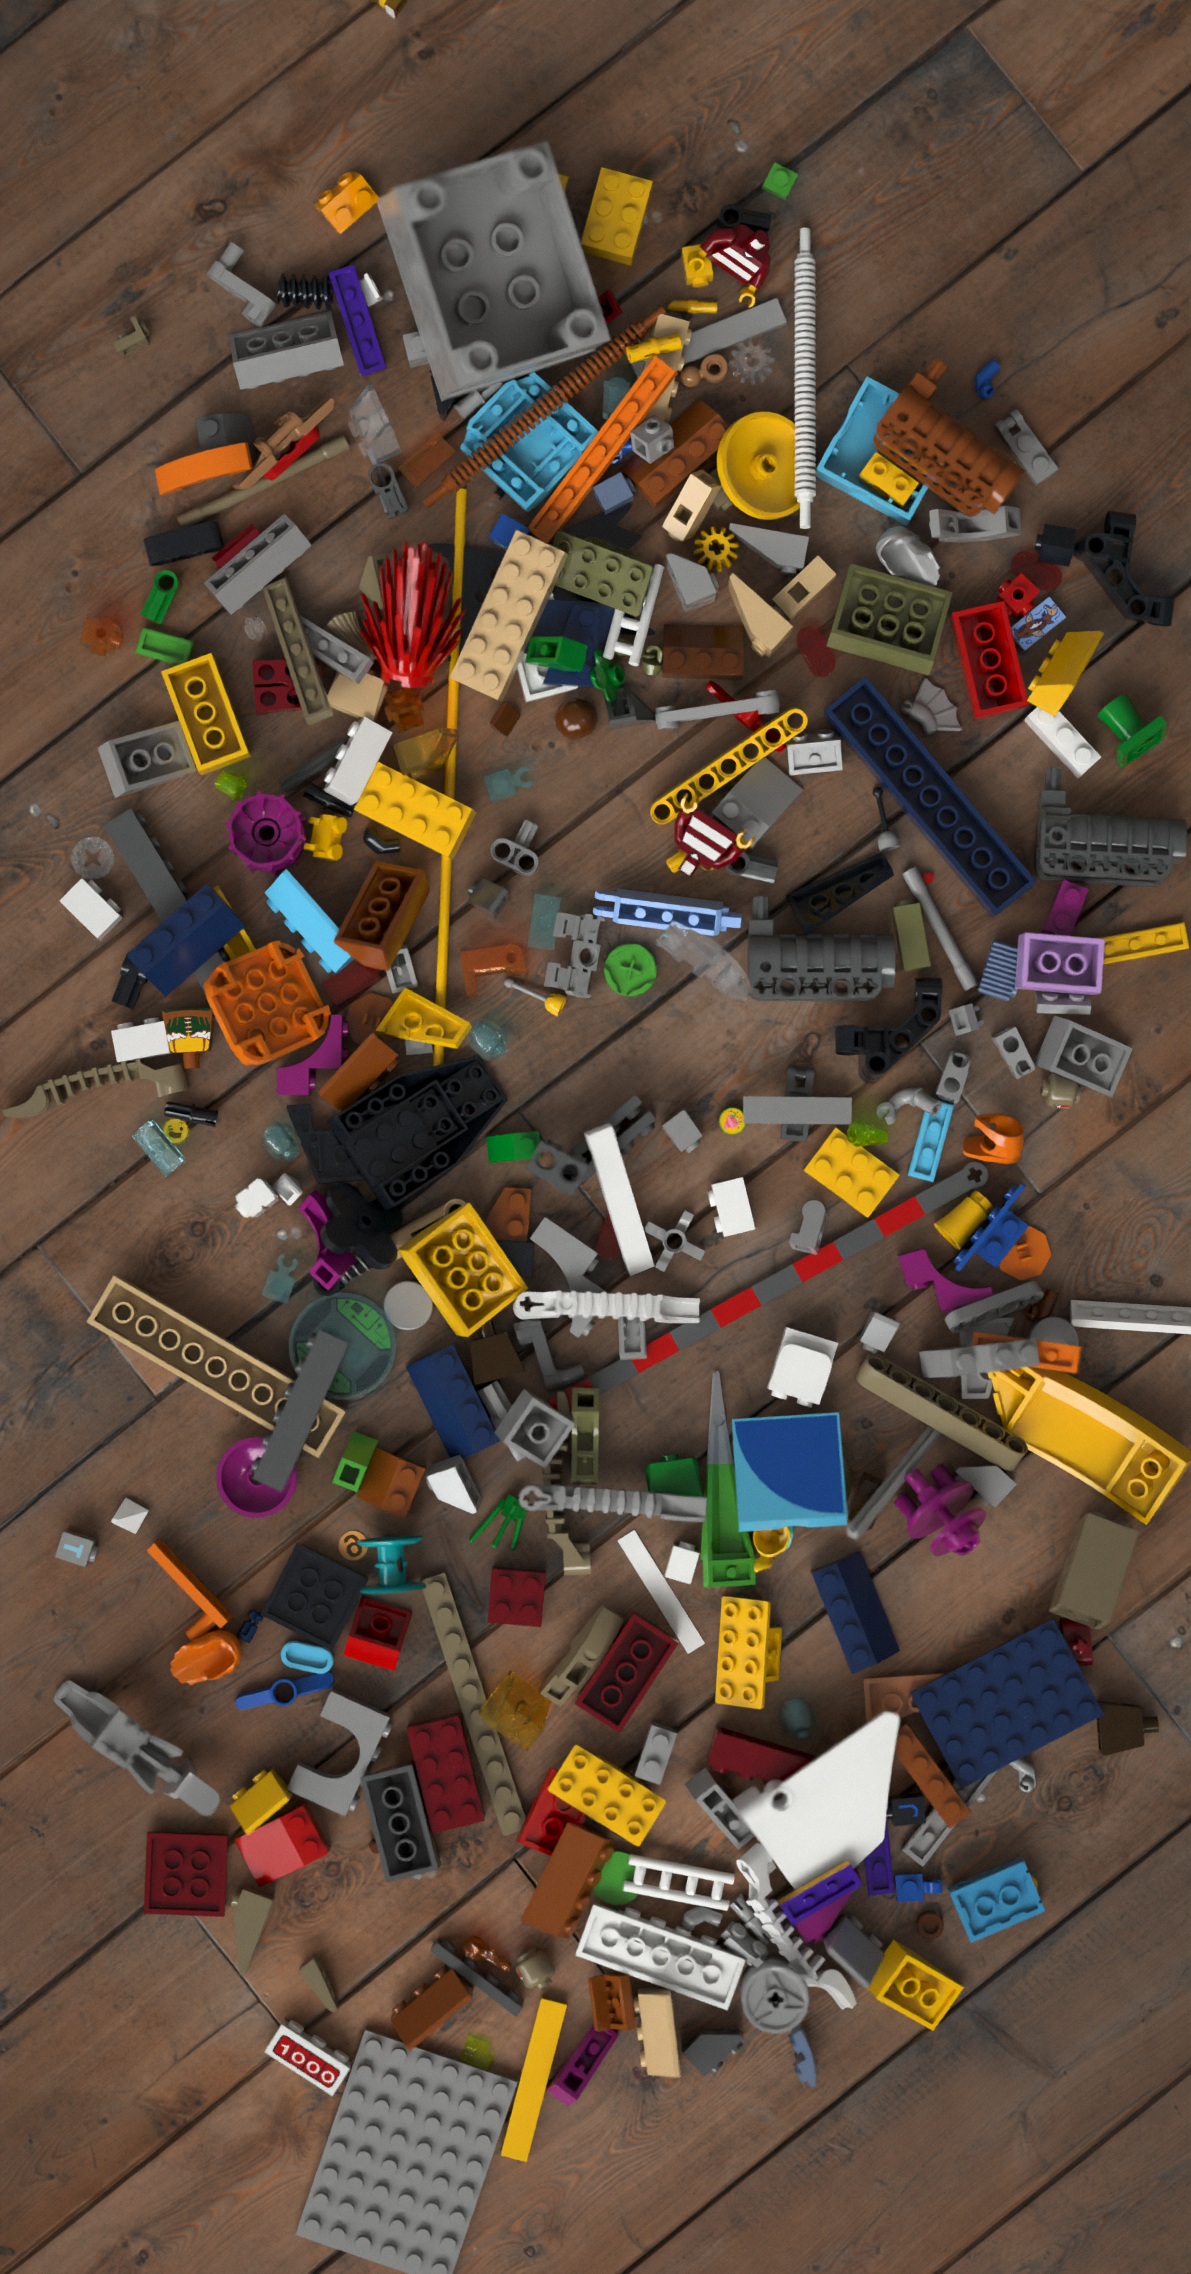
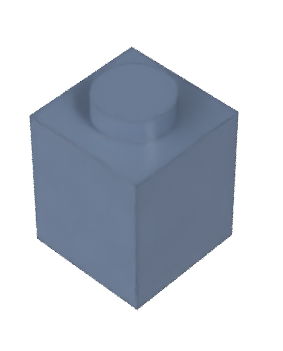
[593,472,635,515]

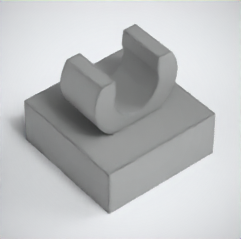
[949,1004,984,1036]

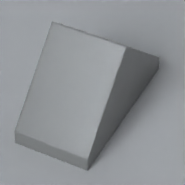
[386,944,418,993]

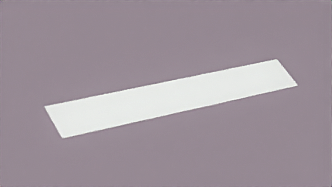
[617,1530,705,1654]

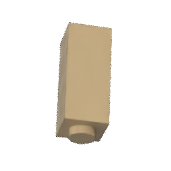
[662,470,722,542]
[771,555,837,622]

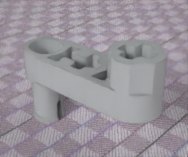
[206,242,276,327]

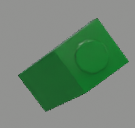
[525,637,588,672]
[486,1131,542,1163]

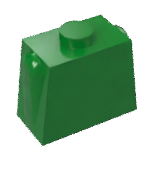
[645,1454,703,1497]

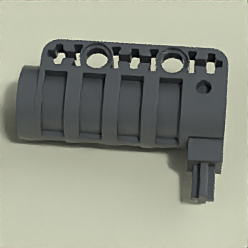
[748,896,895,1002]

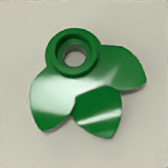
[590,650,625,702]

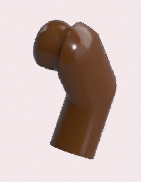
[1024,1289,1059,1321]

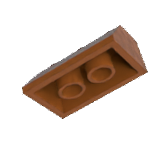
[317,1033,400,1112]
[390,1965,474,2051]

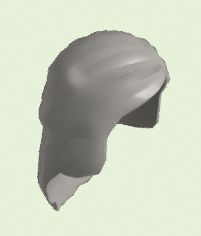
[876,526,940,587]

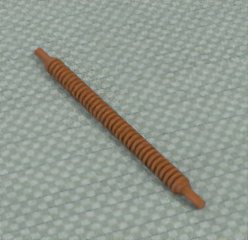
[422,306,667,508]

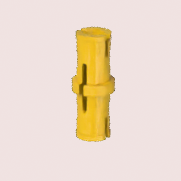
[626,333,682,363]

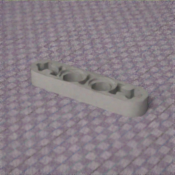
[945,1281,1044,1333]

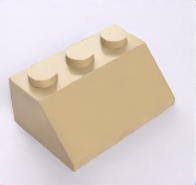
[633,1986,680,2077]

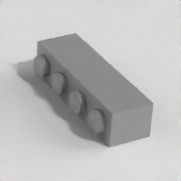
[204,514,312,615]

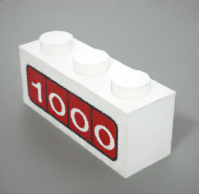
[265,2019,352,2096]

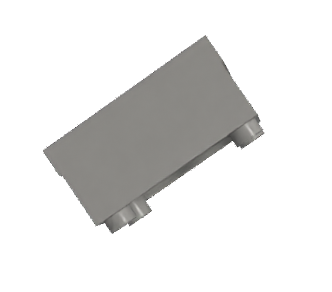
[376,141,610,402]

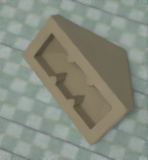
[359,552,394,609]

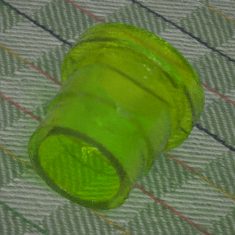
[215,771,247,801]

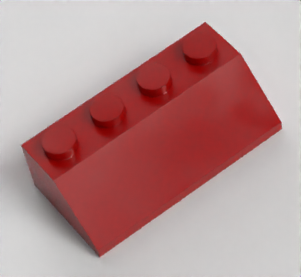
[950,601,1029,721]

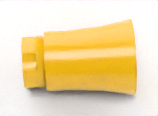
[934,1190,994,1250]

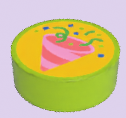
[719,1108,746,1135]

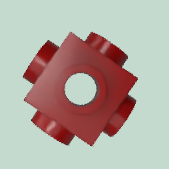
[996,573,1040,618]

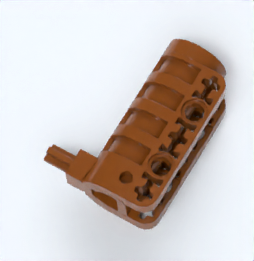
[873,358,1026,517]

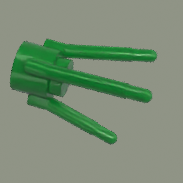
[469,1494,527,1550]

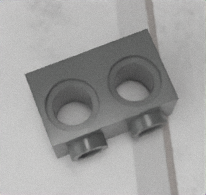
[526,1139,589,1196]

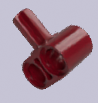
[1060,1617,1093,1667]

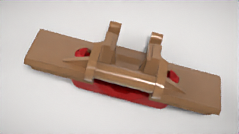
[232,398,335,489]

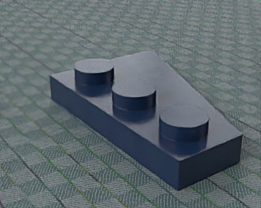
[542,605,600,688]

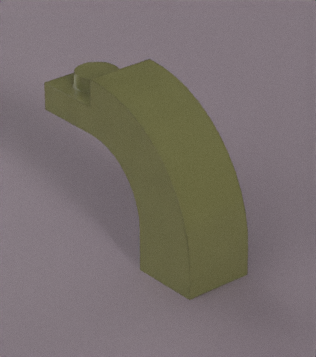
[571,1388,599,1485]

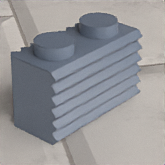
[976,940,1018,1002]

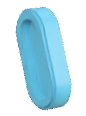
[281,1640,334,1674]

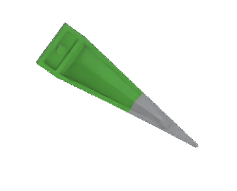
[700,1370,756,1588]

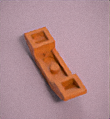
[155,442,253,496]

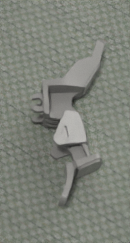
[54,1680,221,1816]

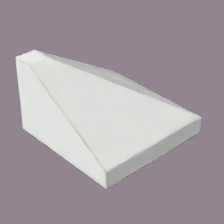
[111,1498,149,1534]

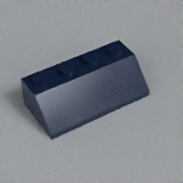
[126,884,246,997]
[406,1344,500,1459]
[810,1551,900,1674]

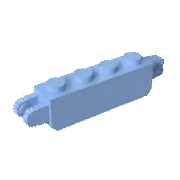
[593,889,742,936]

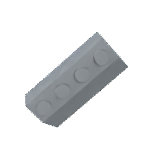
[228,311,344,390]

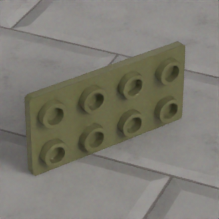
[552,530,654,617]

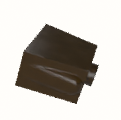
[847,1472,884,1531]

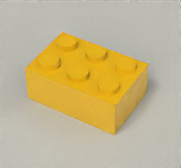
[580,167,653,266]

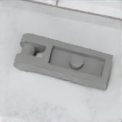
[994,409,1058,486]

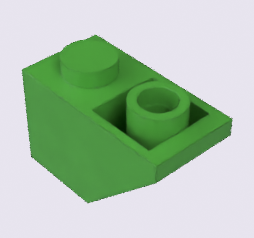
[332,1431,379,1492]

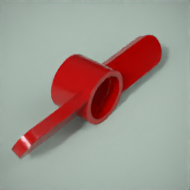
[706,681,786,752]

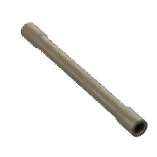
[177,434,350,528]

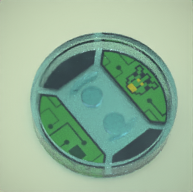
[289,1292,397,1400]

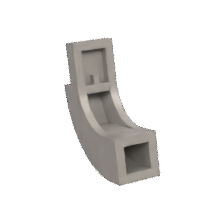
[929,506,1022,542]

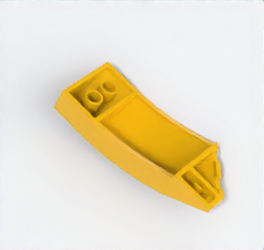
[988,1367,1191,1525]

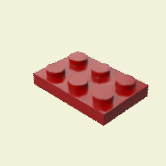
[516,1767,587,1856]

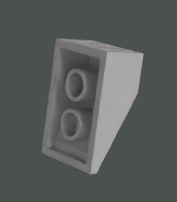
[98,721,197,798]
[711,757,803,850]
[1034,1015,1133,1097]
[823,1913,885,1989]

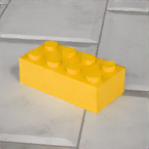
[161,653,251,775]
[354,762,477,860]

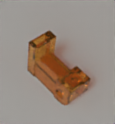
[460,944,527,998]

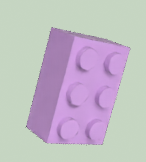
[1015,933,1105,995]

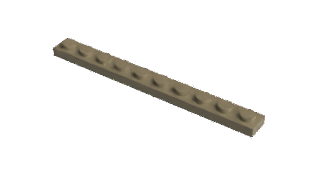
[420,1572,526,1836]

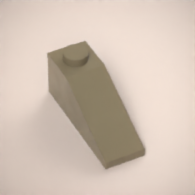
[231,1885,275,1977]

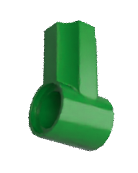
[140,570,182,625]

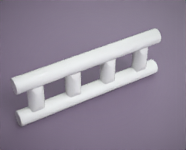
[603,564,664,666]
[622,1854,735,1911]

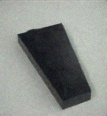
[785,852,894,935]

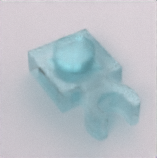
[483,767,533,803]
[262,1254,298,1304]

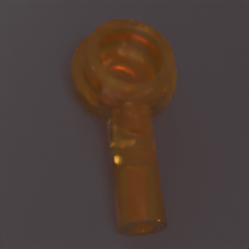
[462,1936,512,1973]

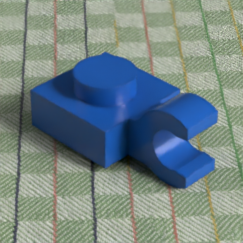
[895,1872,942,1902]

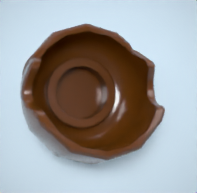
[555,698,598,739]

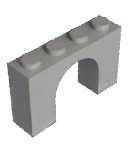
[286,1688,393,1816]

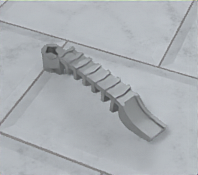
[519,1483,708,1522]

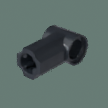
[717,204,771,235]
[112,952,148,1010]

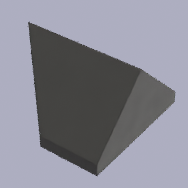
[603,684,656,730]

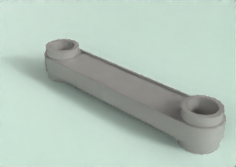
[655,690,780,730]

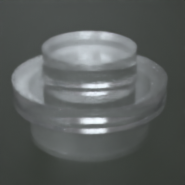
[243,615,267,641]

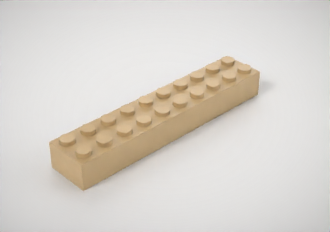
[87,1275,348,1458]

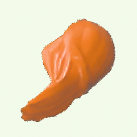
[170,1630,242,1686]

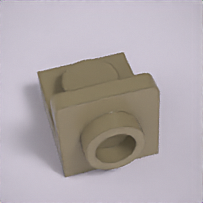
[113,315,150,359]

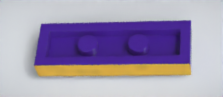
[778,1860,862,1926]

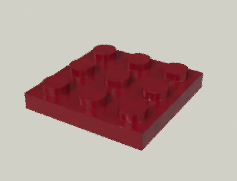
[144,1831,228,1917]

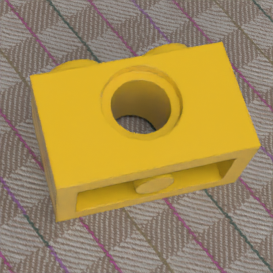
[858,452,919,510]

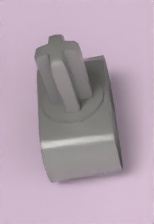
[490,820,539,876]

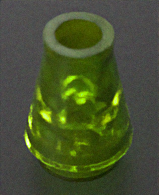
[847,1120,889,1147]

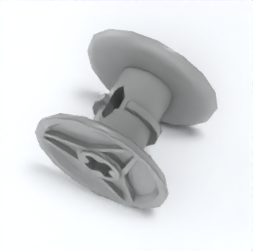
[740,1956,809,2034]

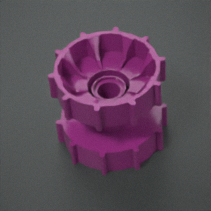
[225,790,310,877]

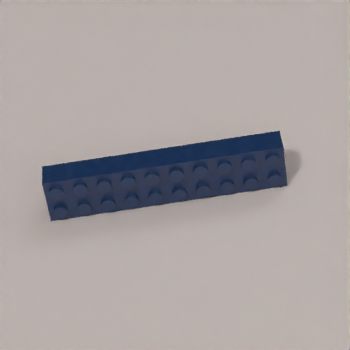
[823,676,1037,918]

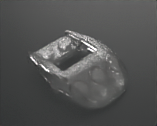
[654,920,751,1003]

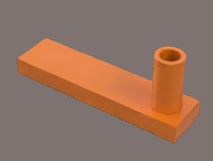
[972,1332,1082,1373]
[146,1539,233,1641]

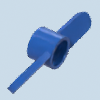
[235,1672,335,1710]

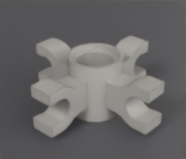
[644,1210,705,1272]

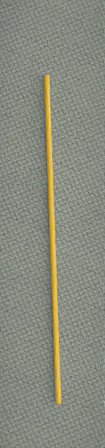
[433,488,467,1066]

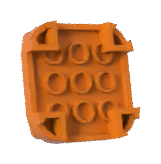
[204,940,331,1065]

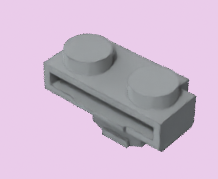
[720,1921,769,1968]

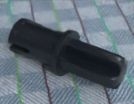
[302,781,356,818]
[164,1102,219,1127]

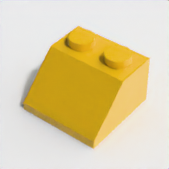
[230,1768,293,1835]

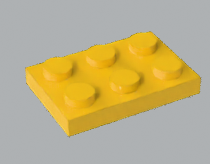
[803,1127,900,1218]

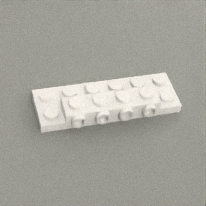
[575,1903,746,2010]

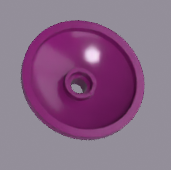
[216,1437,297,1518]

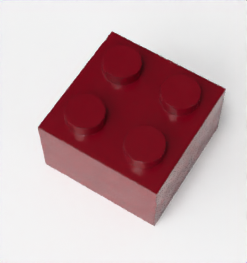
[487,1566,546,1627]

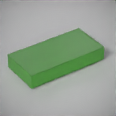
[135,627,195,665]

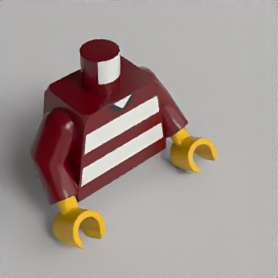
[687,224,771,308]
[674,793,756,877]

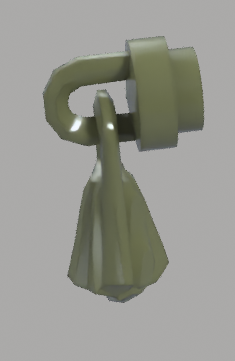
[615,637,663,676]

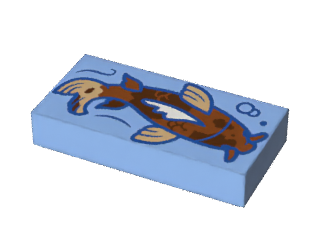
[1011,597,1066,651]

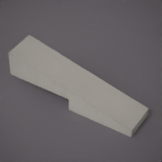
[743,1096,852,1125]

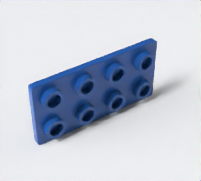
[953,1183,1029,1272]

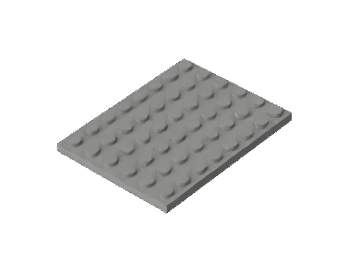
[295,2028,518,2274]

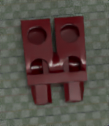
[252,660,322,715]

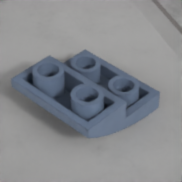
[788,2023,816,2088]

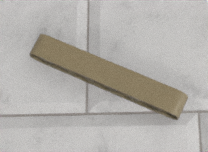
[855,1353,1028,1471]

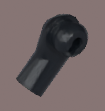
[363,827,401,854]

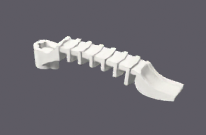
[513,1291,700,1323]
[736,1843,857,2010]

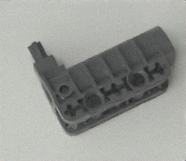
[1034,767,1187,887]

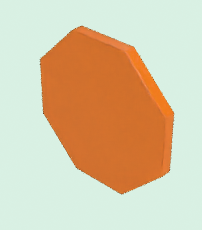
[999,1225,1052,1281]

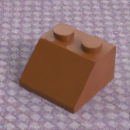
[357,1447,426,1519]

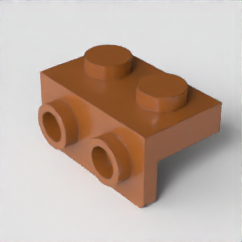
[588,1972,636,2032]

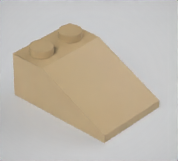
[728,573,793,658]

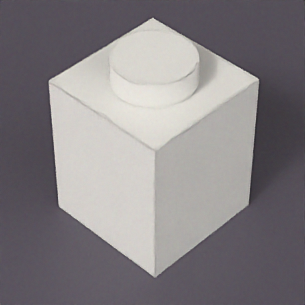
[664,1541,700,1584]

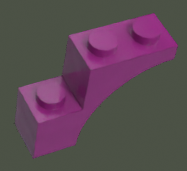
[277,1015,349,1096]
[298,1189,357,1290]
[897,1249,993,1315]

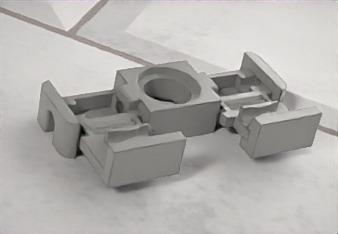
[544,913,605,998]

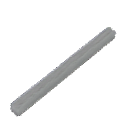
[847,1425,942,1539]

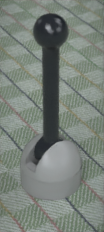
[872,787,900,852]

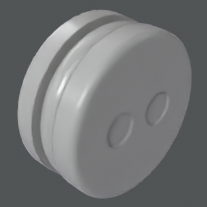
[384,1280,434,1330]
[1027,1317,1078,1346]

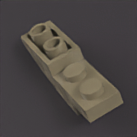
[538,1604,624,1707]

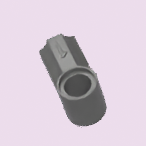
[724,852,778,885]

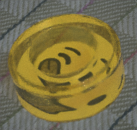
[162,1118,189,1144]

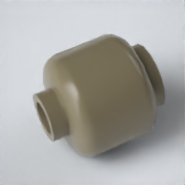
[1040,1073,1081,1110]
[516,1948,555,1991]

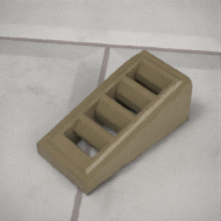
[298,1954,338,2012]

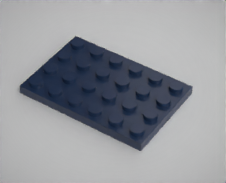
[910,1618,1104,1789]

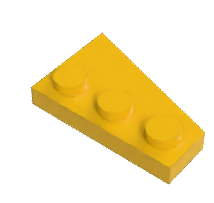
[376,988,472,1049]

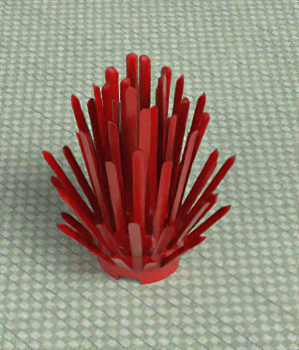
[359,541,466,688]

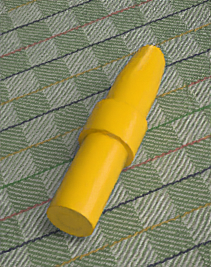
[666,300,717,314]

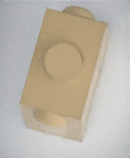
[327,669,388,722]

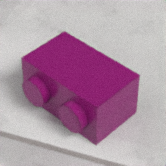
[1041,880,1089,936]

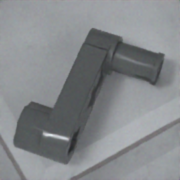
[513,1318,586,1393]

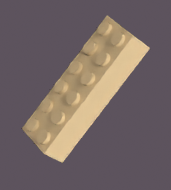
[450,530,568,702]

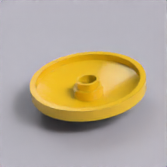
[717,412,815,520]

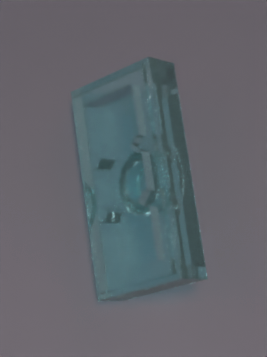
[527,894,561,951]
[131,1119,186,1177]

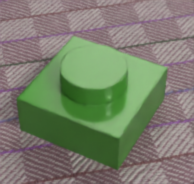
[762,163,798,200]

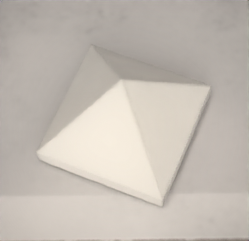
[272,1173,303,1206]

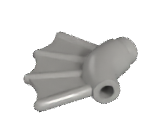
[900,678,962,735]

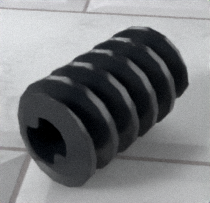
[277,273,333,310]

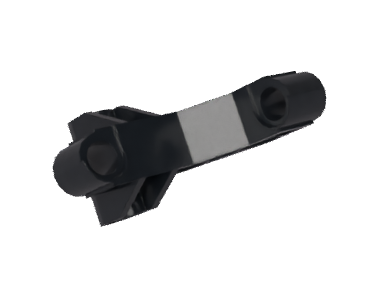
[1073,511,1175,626]
[835,978,942,1084]

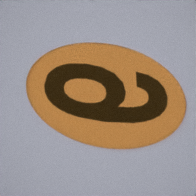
[339,1531,368,1560]

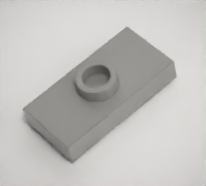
[618,1317,647,1360]

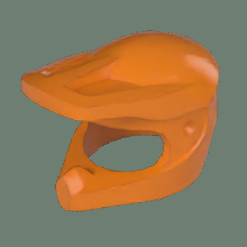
[962,1113,1024,1164]

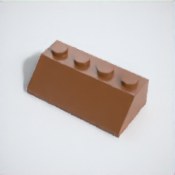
[620,399,730,509]
[334,861,430,971]
[520,1823,616,1938]

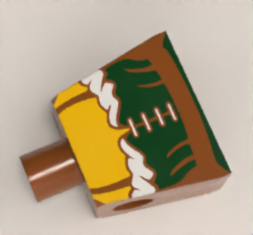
[162,1008,215,1069]

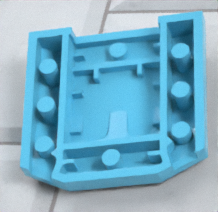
[460,372,599,512]

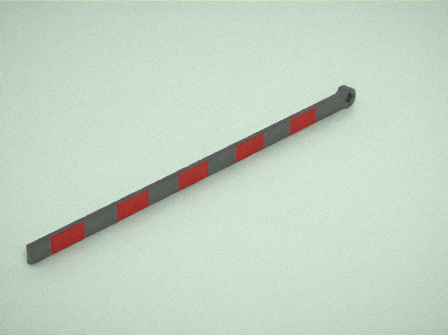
[545,1162,988,1411]

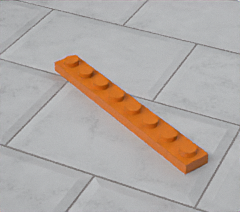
[528,356,678,545]

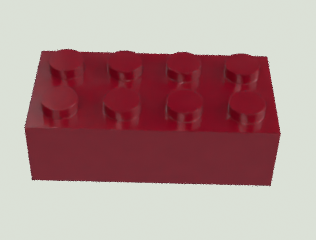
[574,1611,679,1734]
[406,1712,485,1834]
[706,1726,818,1785]

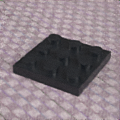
[260,1542,369,1651]

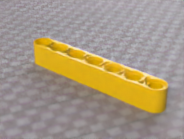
[650,707,807,824]

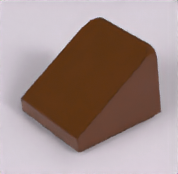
[490,701,520,736]

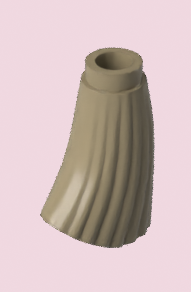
[323,611,376,662]

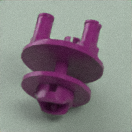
[894,1464,986,1556]

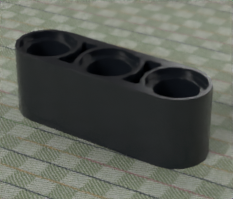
[143,521,224,566]

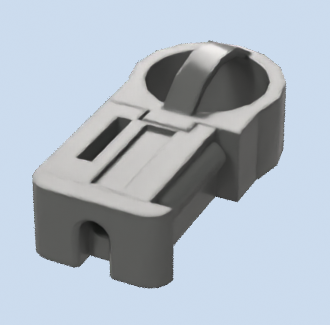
[368,463,408,519]

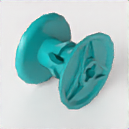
[357,1535,427,1594]

